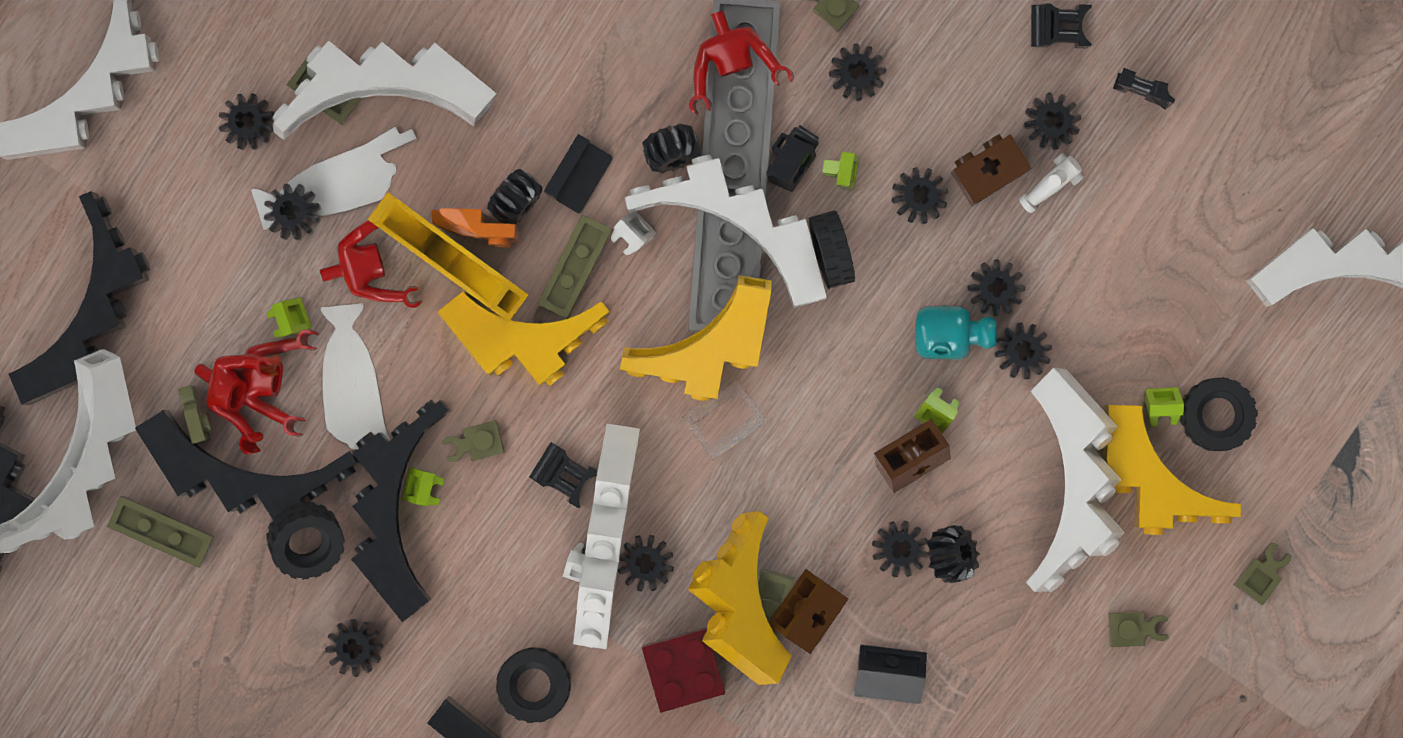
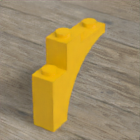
[368,192,528,322]
[620,275,772,401]
[437,291,610,387]
[1103,405,1241,535]
[688,511,792,685]

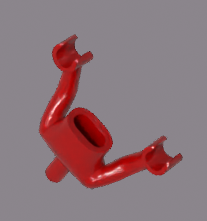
[689,11,794,115]
[320,220,422,308]
[234,329,319,437]
[194,354,281,455]

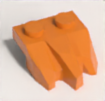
[431,208,519,248]

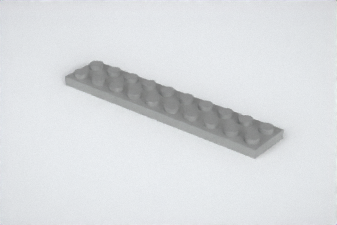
[688,0,781,331]

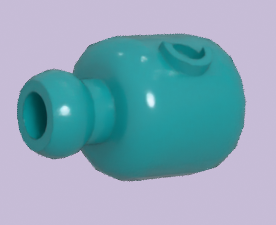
[915,305,997,360]

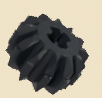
[829,44,886,101]
[219,93,275,150]
[1023,93,1081,150]
[642,124,701,173]
[891,167,948,225]
[487,169,543,225]
[264,183,321,241]
[967,259,1025,317]
[994,322,1052,380]
[872,521,928,577]
[925,525,980,583]
[618,535,674,591]
[325,619,384,677]

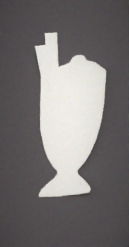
[251,127,417,230]
[321,303,390,450]

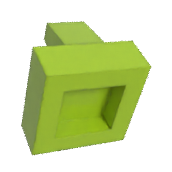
[822,151,860,190]
[266,297,312,338]
[914,387,960,434]
[1144,387,1184,426]
[401,467,445,507]

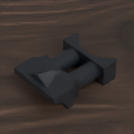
[1031,3,1092,49]
[1113,68,1175,110]
[529,442,598,508]

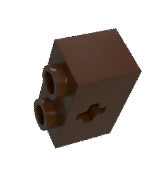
[951,134,1032,206]
[874,419,951,493]
[768,569,849,654]

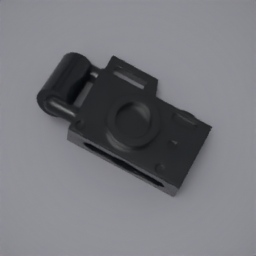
[766,125,819,192]

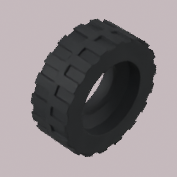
[809,210,855,289]
[1180,377,1258,451]
[266,502,345,580]
[496,647,571,723]

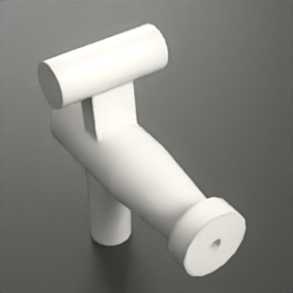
[1019,152,1084,213]

